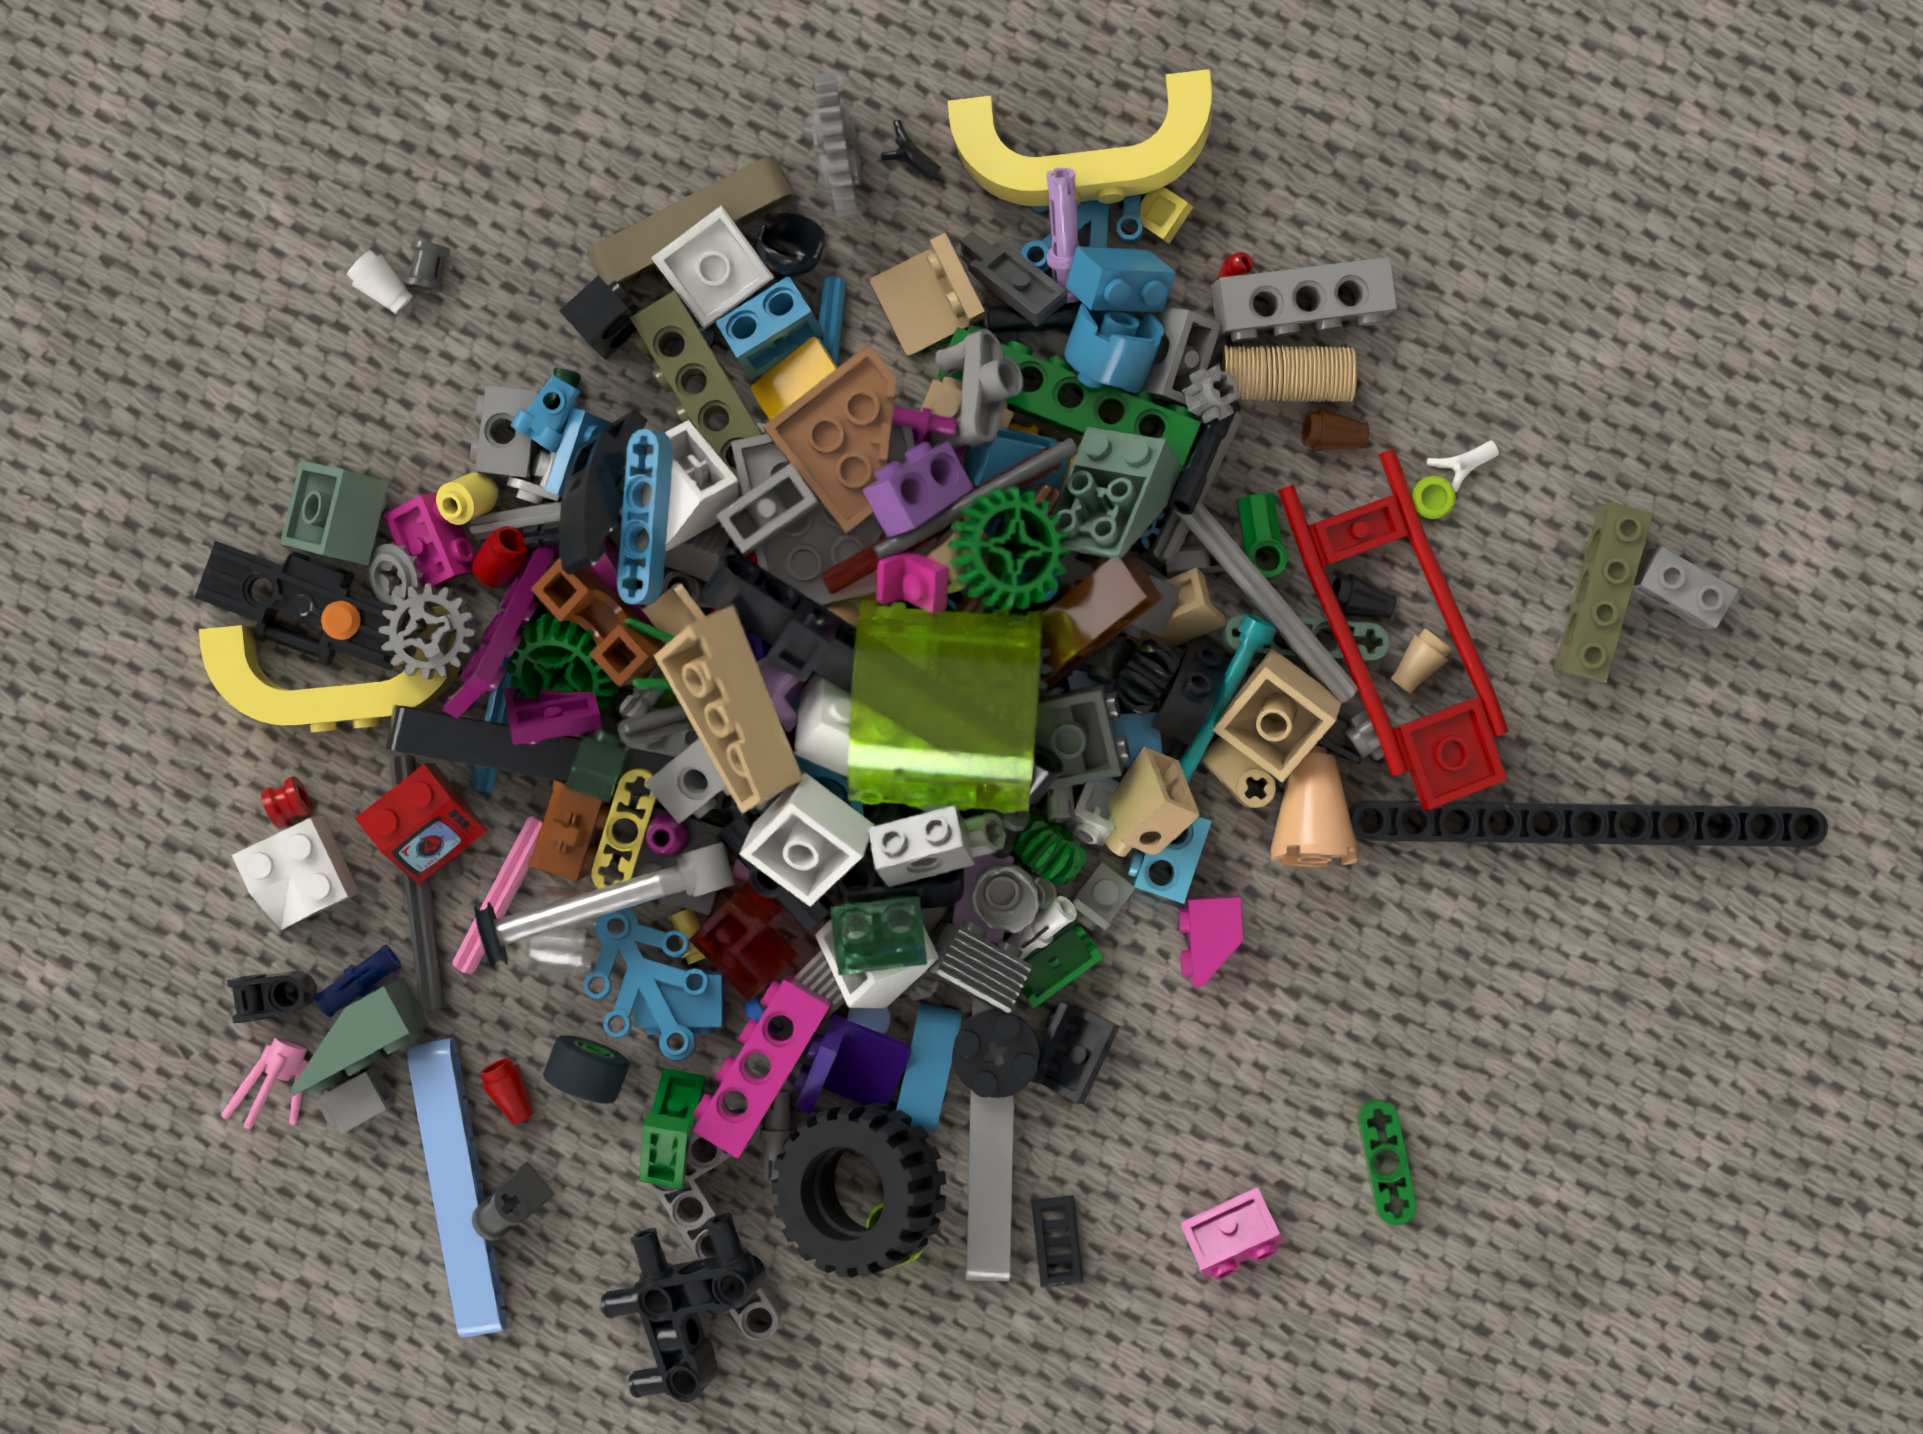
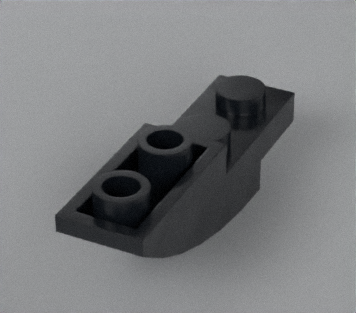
[559,409,648,575]

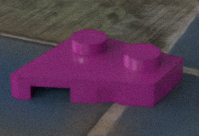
[503,688,602,745]

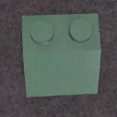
[280,461,389,566]

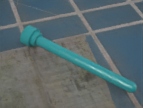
[1180,613,1277,784]

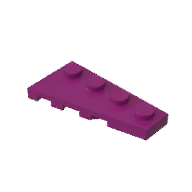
[442,544,556,719]

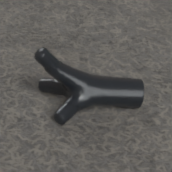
[881,119,942,181]

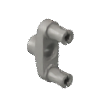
[930,329,1023,450]

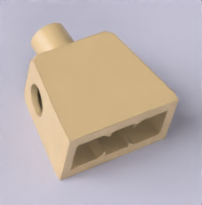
[1105,746,1200,857]

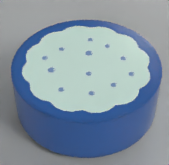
[745,994,783,1035]

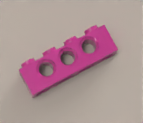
[692,975,832,1159]

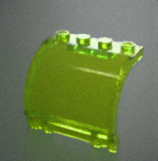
[848,600,1041,813]

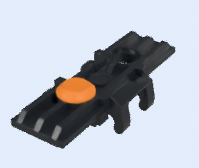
[194,541,411,670]

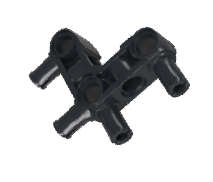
[601,1213,766,1402]

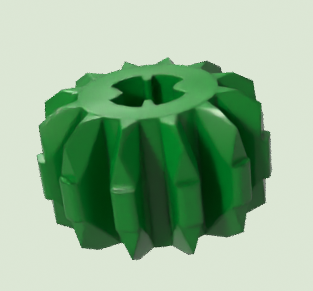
[1013,814,1088,885]

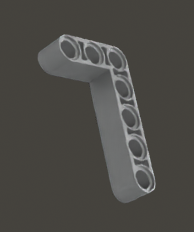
[650,1102,781,1341]

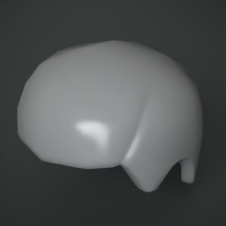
[971,864,1039,933]

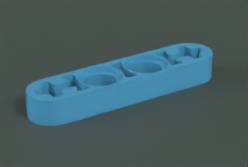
[617,429,673,605]

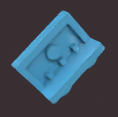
[544,407,612,498]

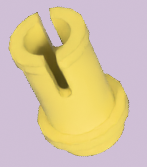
[668,909,713,965]

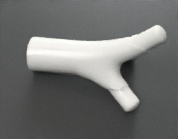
[1427,440,1499,492]

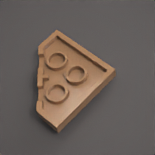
[762,344,897,535]

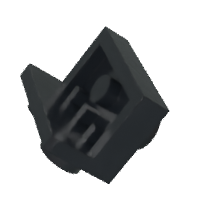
[1030,1000,1120,1104]

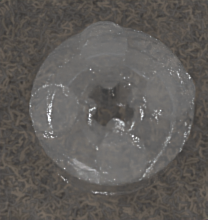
[528,885,596,977]

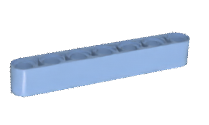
[407,1038,507,1338]

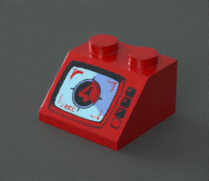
[355,763,488,885]

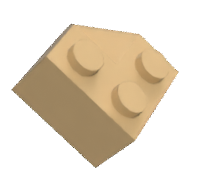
[1212,648,1342,782]

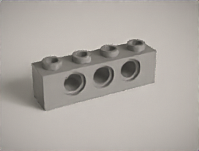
[1211,257,1397,342]

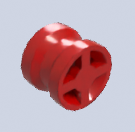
[261,776,313,829]

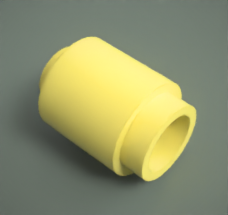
[436,472,498,525]

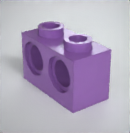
[862,441,974,538]

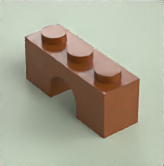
[531,558,665,687]

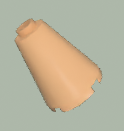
[1270,746,1358,867]

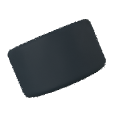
[543,1035,630,1104]

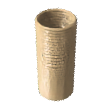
[1220,344,1357,403]

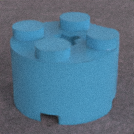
[1064,303,1164,393]

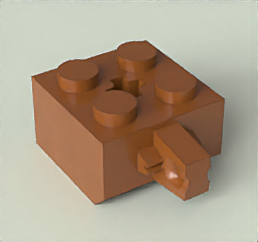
[528,780,615,881]

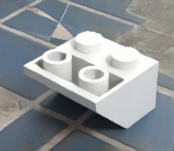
[617,420,739,552]
[815,909,939,1009]

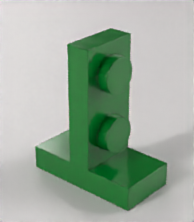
[639,1068,706,1189]

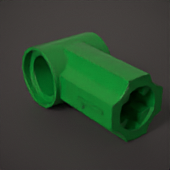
[1236,493,1288,581]

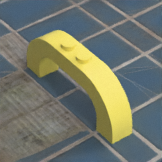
[948,69,1212,206]
[199,605,469,733]

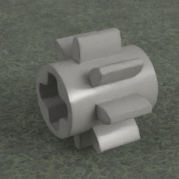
[1183,365,1240,423]
[1343,707,1394,761]

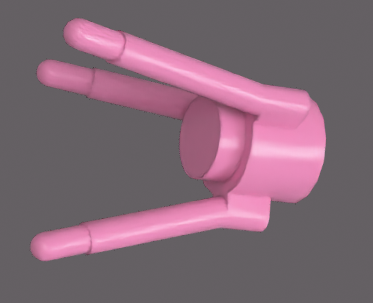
[222,1037,309,1129]

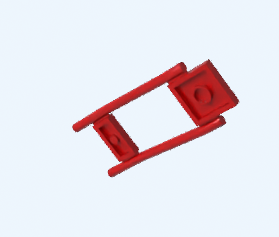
[1277,448,1509,810]

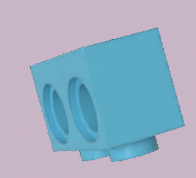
[1127,816,1212,904]

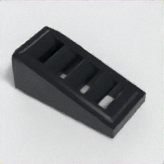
[1031,1195,1085,1288]

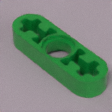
[1357,1099,1416,1226]

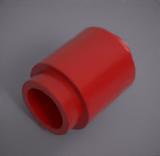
[472,526,528,589]

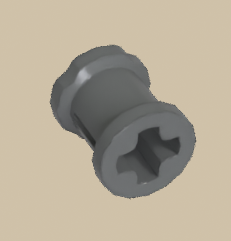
[404,241,450,293]

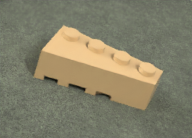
[654,605,803,814]

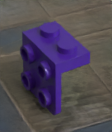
[793,1014,912,1114]

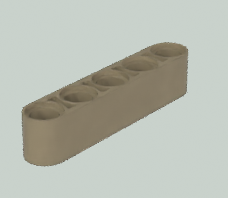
[587,155,795,288]

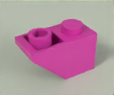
[1178,894,1243,987]

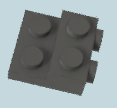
[1017,683,1130,790]

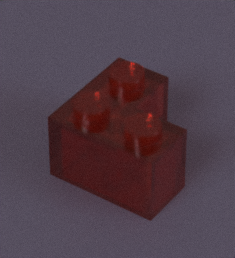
[689,881,798,1002]

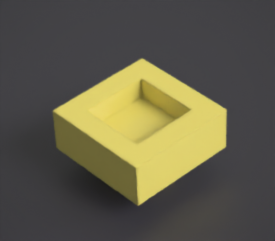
[1140,187,1193,244]

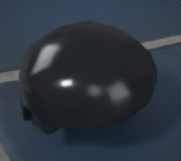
[755,212,825,277]

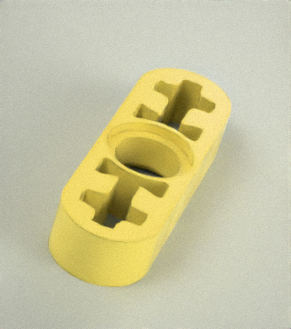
[591,768,657,889]

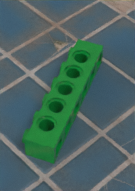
[937,325,1201,476]

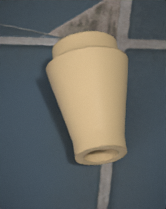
[1391,628,1452,694]

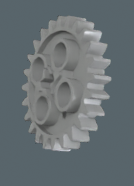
[811,72,861,220]

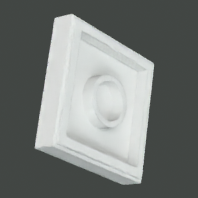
[651,205,774,329]

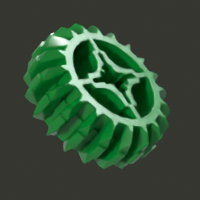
[947,487,1070,611]
[506,610,621,714]

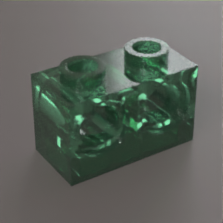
[565,729,630,803]
[830,895,927,975]

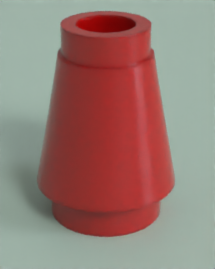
[479,1057,534,1125]

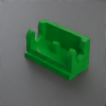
[1021,919,1104,1009]

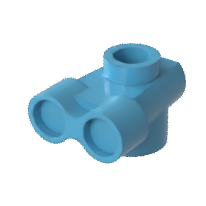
[510,374,581,453]

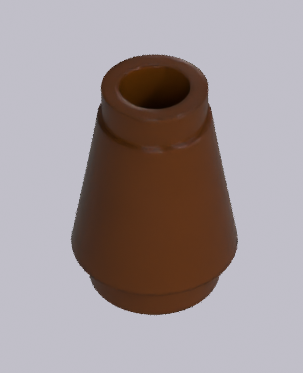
[1301,408,1369,451]

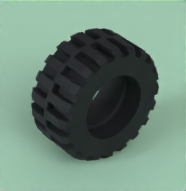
[772,1101,947,1278]

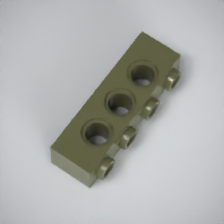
[1553,502,1654,683]

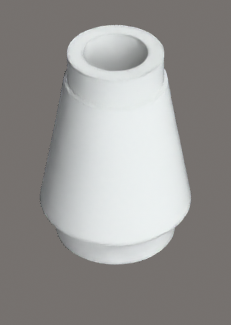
[346,250,413,314]

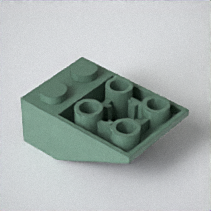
[1050,427,1182,559]
[290,977,428,1097]

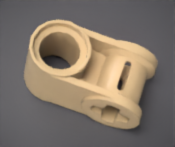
[1201,736,1276,808]

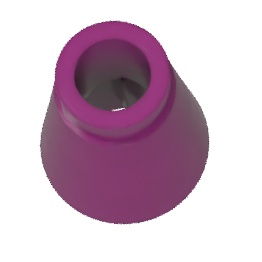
[645,813,690,857]

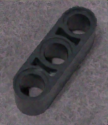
[836,858,964,916]

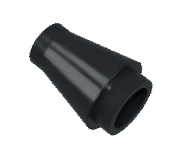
[1332,573,1397,619]

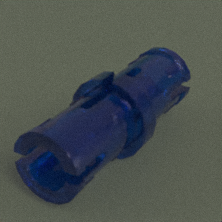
[314,945,401,1017]

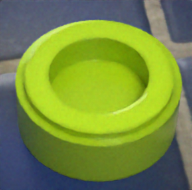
[1411,476,1456,520]

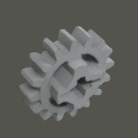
[379,584,479,679]

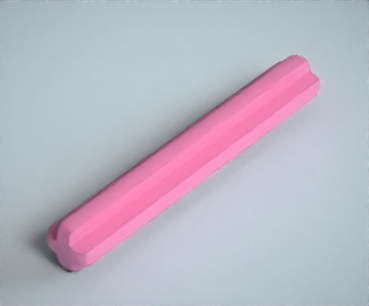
[452,816,544,974]

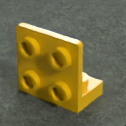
[751,336,837,420]

